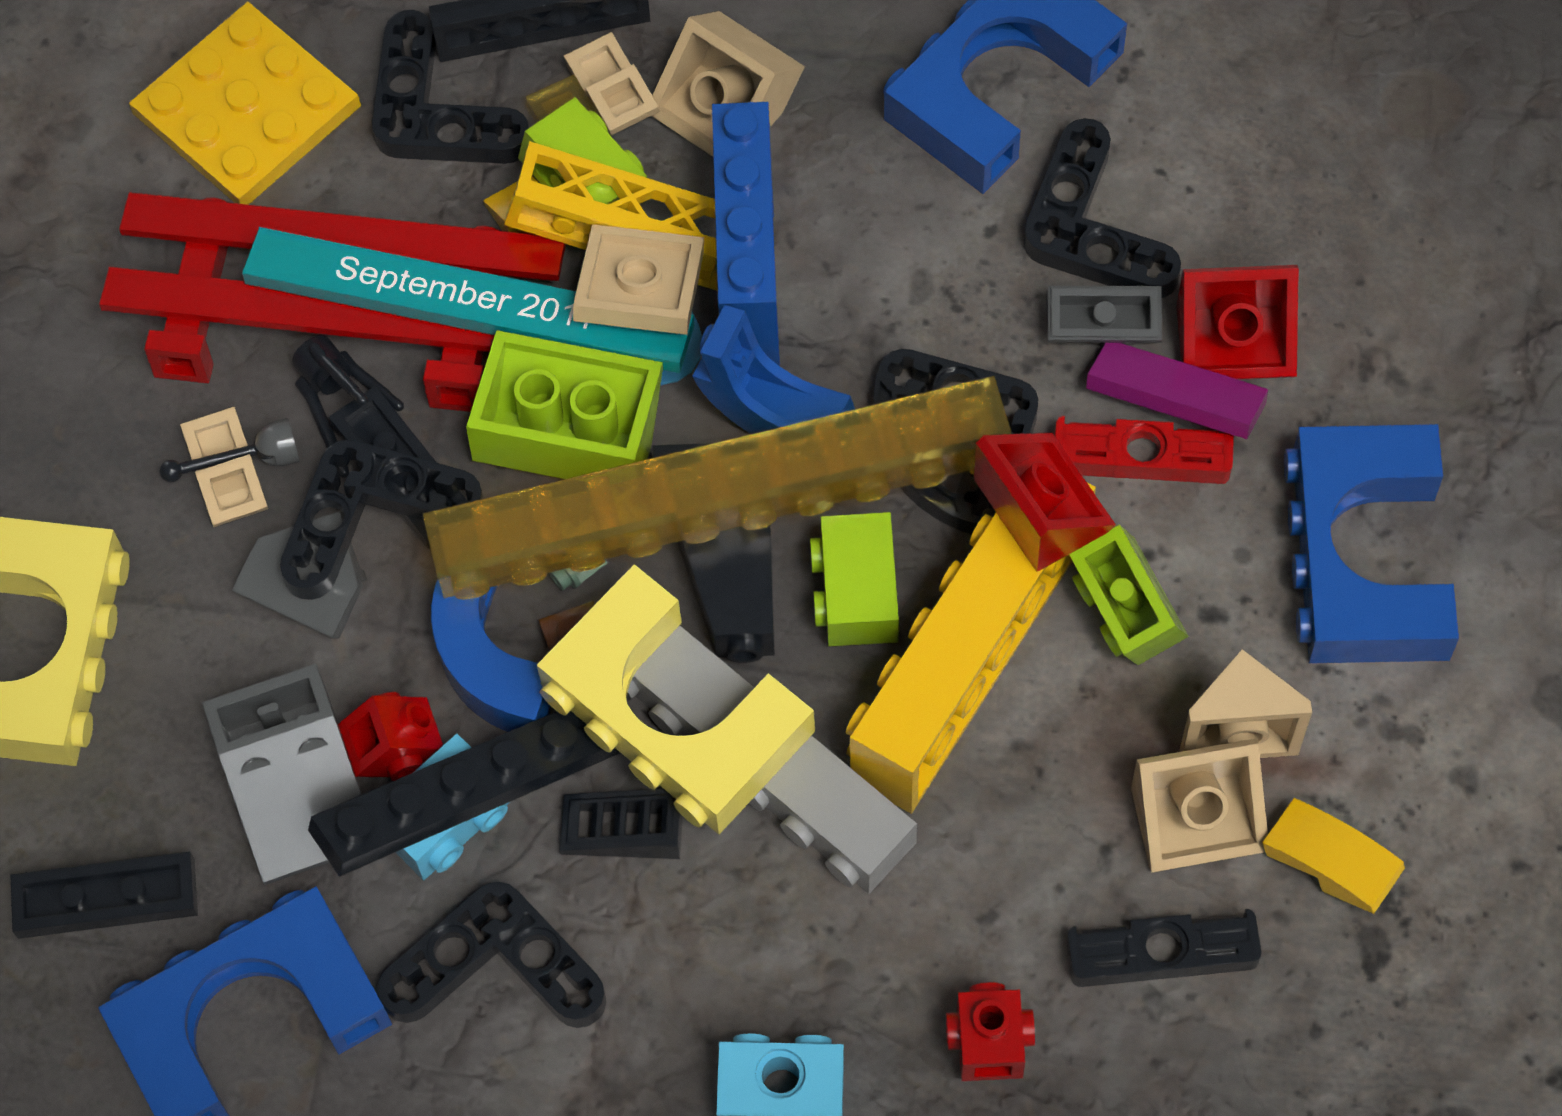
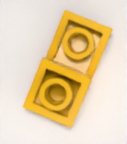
[1262,798,1405,914]

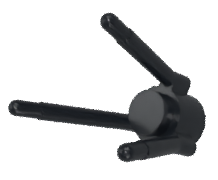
[292,335,404,478]

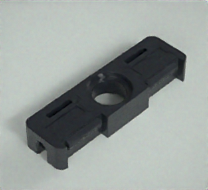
[1067,909,1262,987]

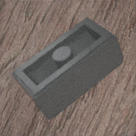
[1047,286,1162,343]

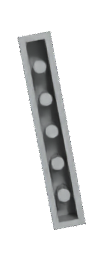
[627,625,917,894]

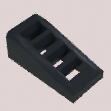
[560,789,683,859]

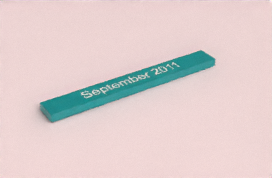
[242,227,695,373]

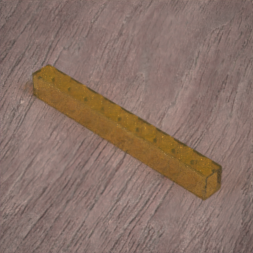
[423,376,1012,600]

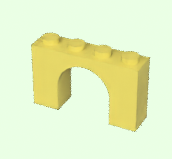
[0,517,129,766]
[537,564,815,835]

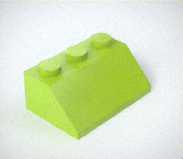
[466,330,663,494]

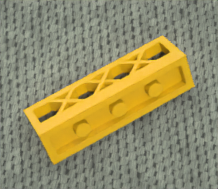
[504,141,718,291]

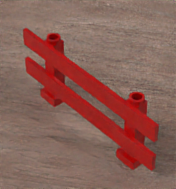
[99,192,566,412]

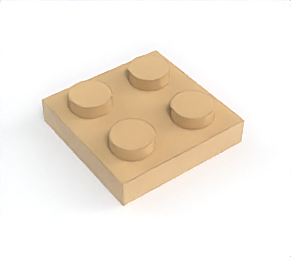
[573,224,704,335]

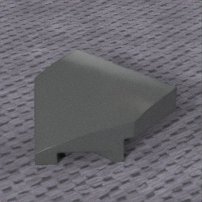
[232,511,367,639]

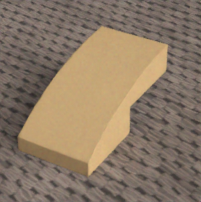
[564,32,660,136]
[180,407,268,527]

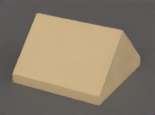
[1179,649,1312,758]
[1131,738,1268,872]

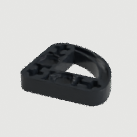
[874,349,1039,534]

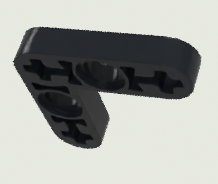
[372,10,529,164]
[1024,118,1181,298]
[280,440,484,600]
[377,882,606,1028]

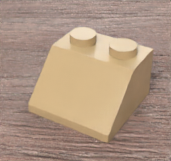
[652,11,805,157]

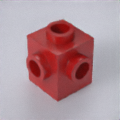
[338,692,443,781]
[946,982,1035,1081]

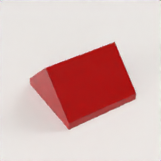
[1176,265,1299,379]
[974,433,1116,572]

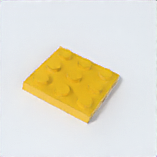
[129,1,361,205]

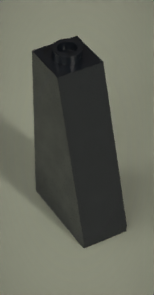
[652,441,775,663]

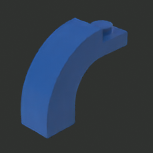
[692,305,861,471]
[431,534,552,732]

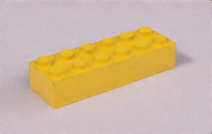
[846,482,1096,814]

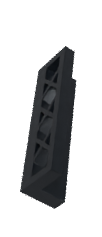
[429,0,651,62]

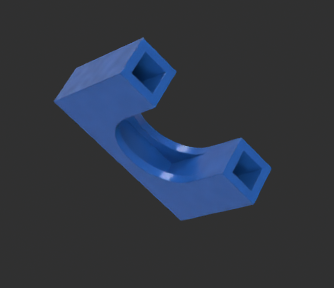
[883,0,1127,194]
[712,102,780,365]
[1284,424,1459,663]
[98,886,392,1116]

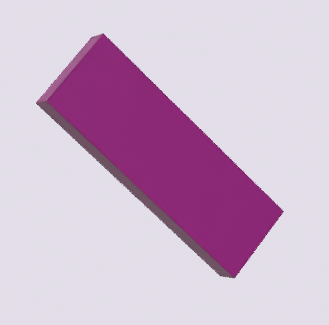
[1086,343,1268,439]

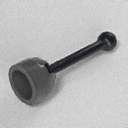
[160,418,300,482]

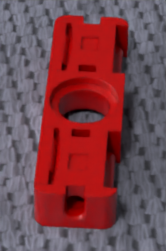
[1055,416,1234,484]

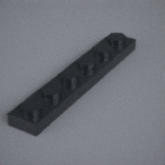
[308,705,637,877]

